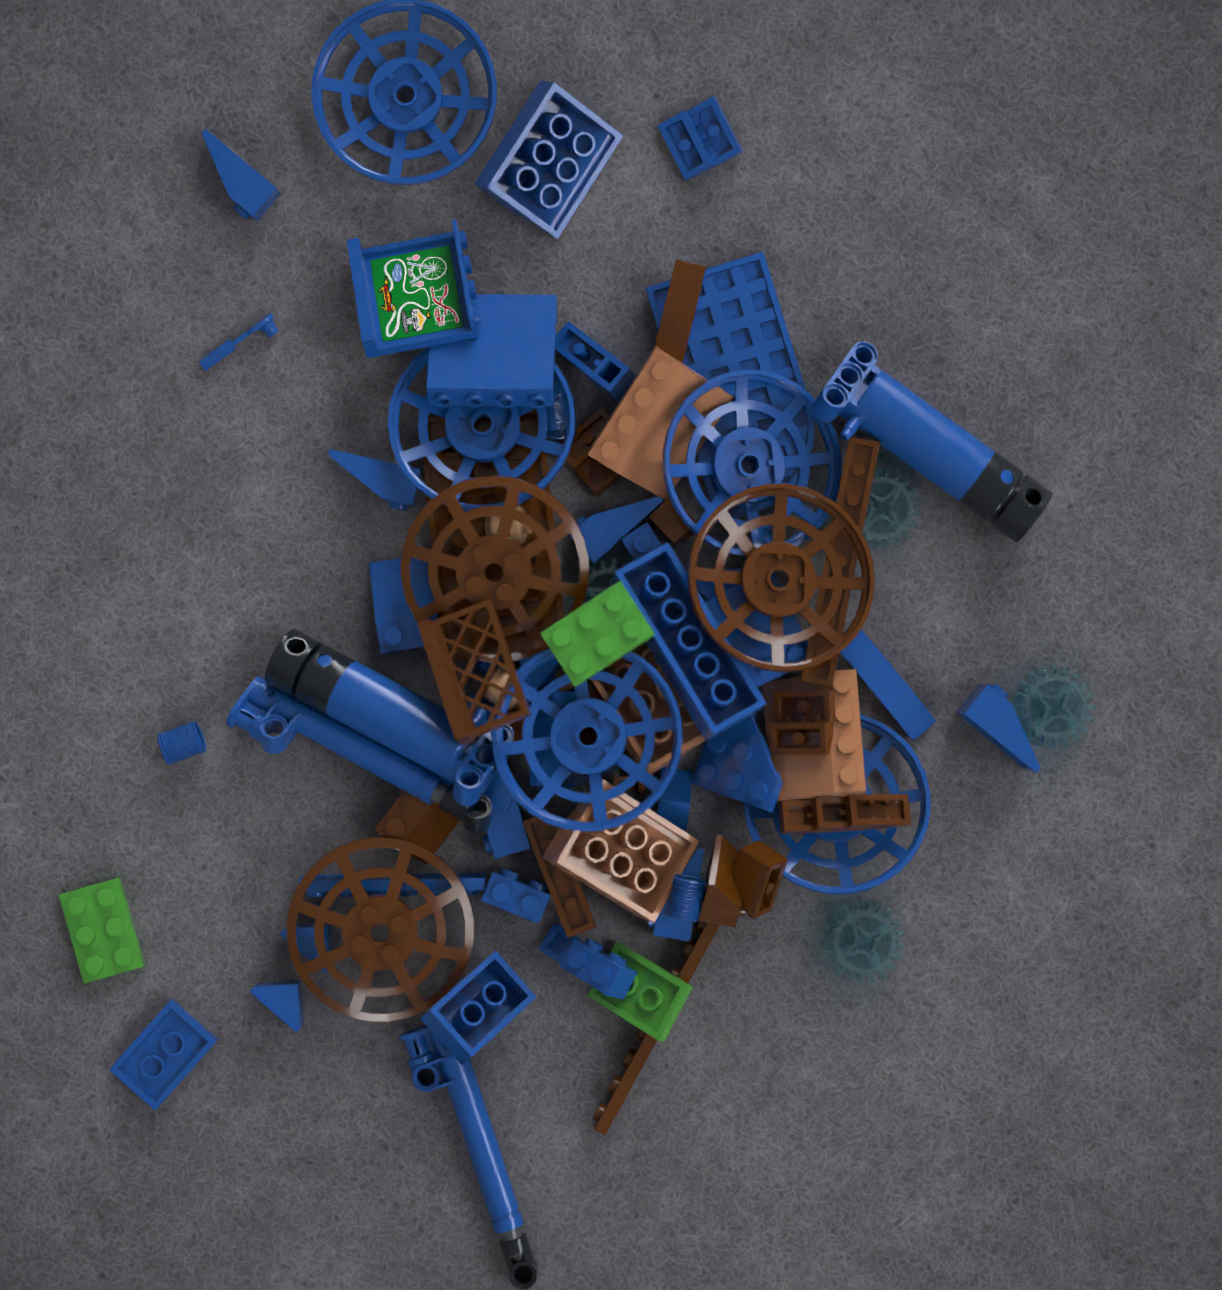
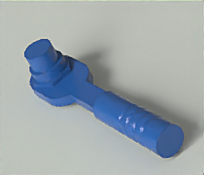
[199,313,279,371]

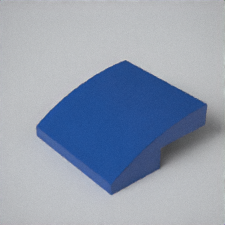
[657,96,743,181]

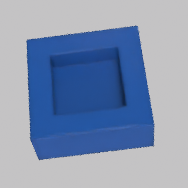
[538,923,582,963]

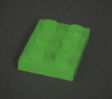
[540,581,656,687]
[59,877,145,984]
[588,941,693,1042]

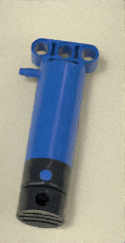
[812,341,1053,543]
[264,628,514,806]

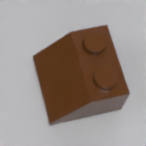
[374,791,460,864]
[699,834,746,928]

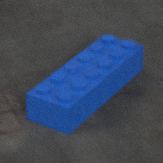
[609,542,767,742]

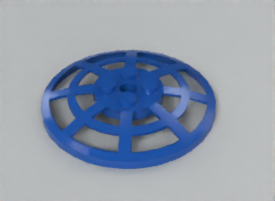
[311,0,497,185]
[388,347,575,512]
[662,370,842,557]
[492,648,683,832]
[744,714,931,895]

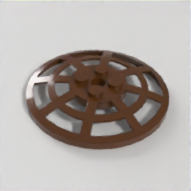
[400,475,589,663]
[687,484,875,672]
[287,836,474,1022]

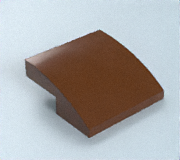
[559,407,622,497]
[769,689,835,754]

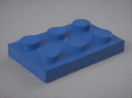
[109,998,218,1110]

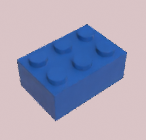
[420,950,537,1065]

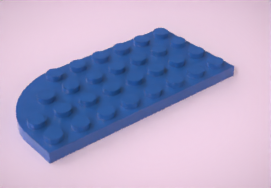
[645,252,815,524]

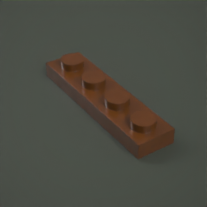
[523,810,597,938]

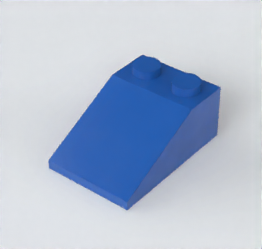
[369,557,439,654]
[955,683,1041,773]

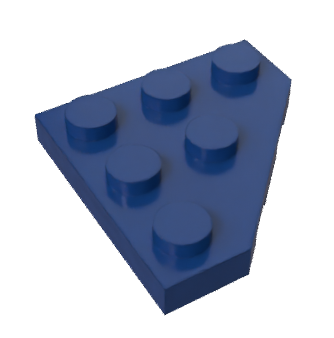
[692,714,783,812]

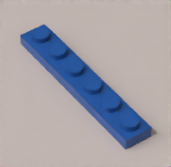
[298,873,486,897]

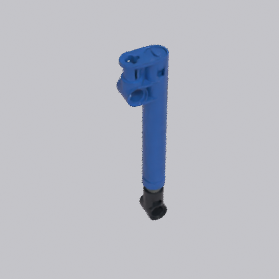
[226,676,492,833]
[398,1025,538,1290]

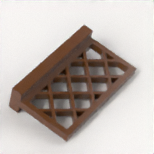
[417,598,531,745]

